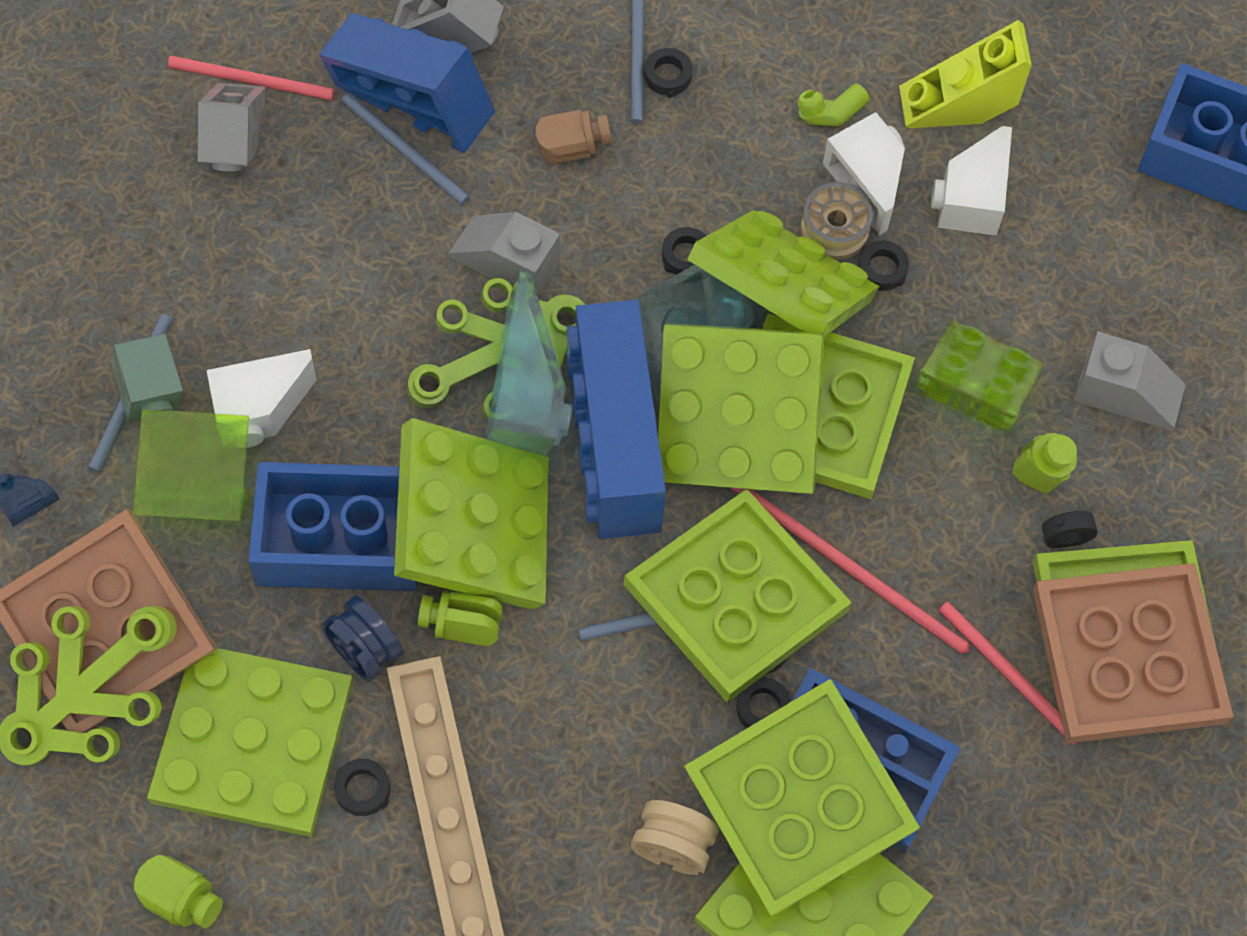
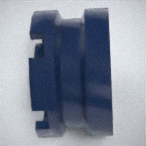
[320,595,404,682]

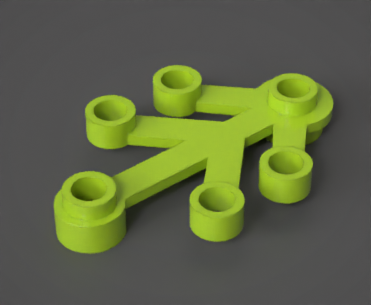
[407,278,586,424]
[0,606,177,765]

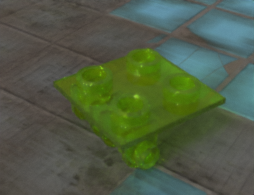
[916,320,1044,431]
[133,409,249,521]

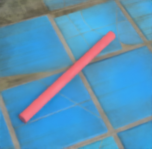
[168,56,335,101]
[939,602,1077,745]

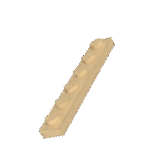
[387,656,504,936]

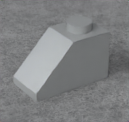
[392,0,504,53]
[198,83,266,171]
[448,212,560,299]
[1073,331,1186,431]

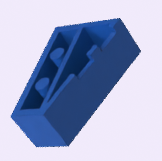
[319,13,495,154]
[793,668,961,854]

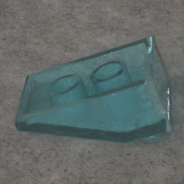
[484,272,572,456]

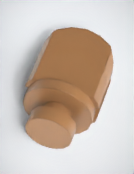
[535,110,613,164]

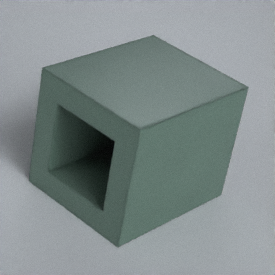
[111,334,183,422]

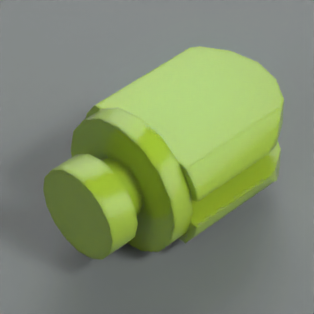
[1013,433,1077,494]
[418,590,503,646]
[134,855,223,929]

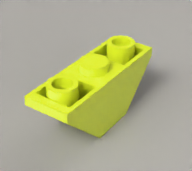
[899,20,1032,128]

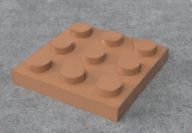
[0,509,218,732]
[1033,563,1234,744]

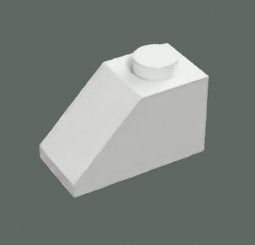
[823,112,905,235]
[931,126,1012,236]
[207,349,317,448]

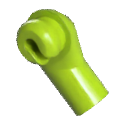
[797,83,870,127]

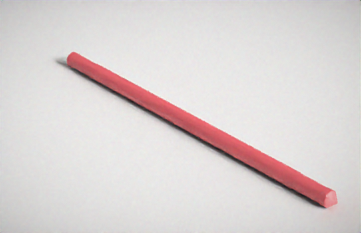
[730,488,970,654]

